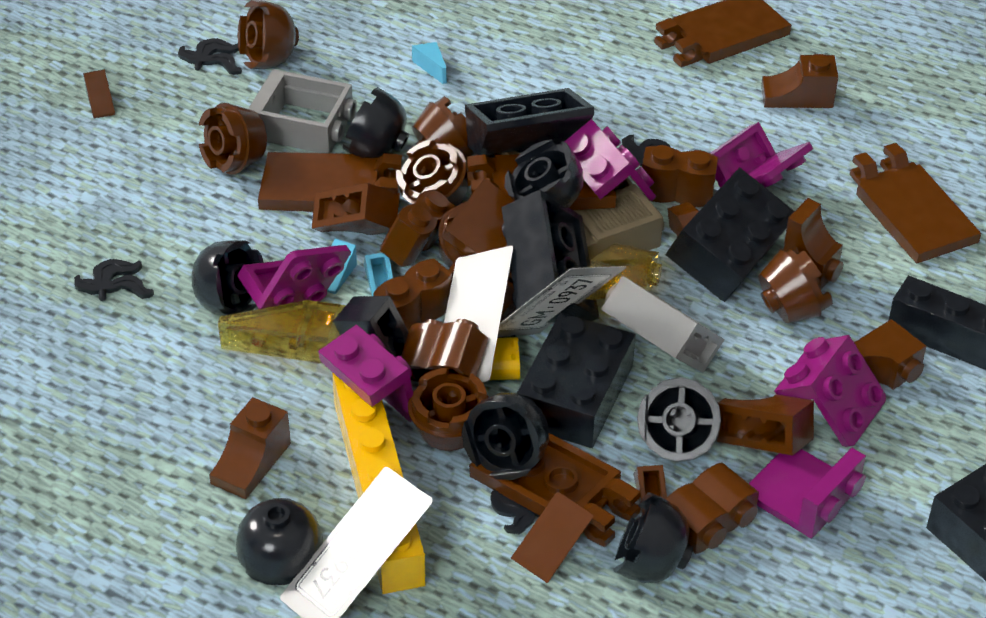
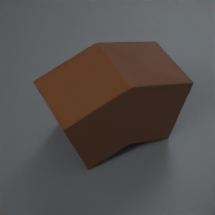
[667,202,699,236]

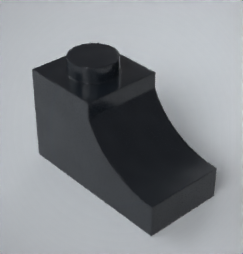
[333,296,409,357]

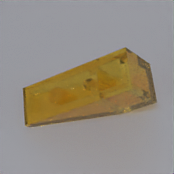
[586,243,662,300]
[218,300,346,363]

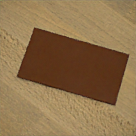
[511,491,594,583]

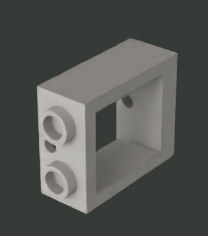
[249,69,357,153]
[601,276,725,373]

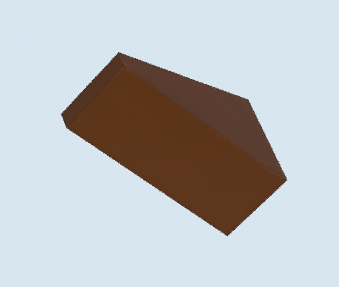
[83,69,115,119]
[633,465,667,514]

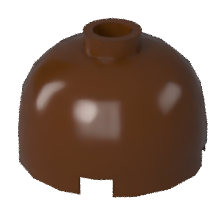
[237,0,299,69]

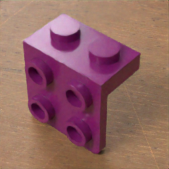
[561,119,656,201]
[711,122,813,188]
[237,245,351,310]
[318,324,413,422]
[774,335,886,447]
[749,447,866,539]

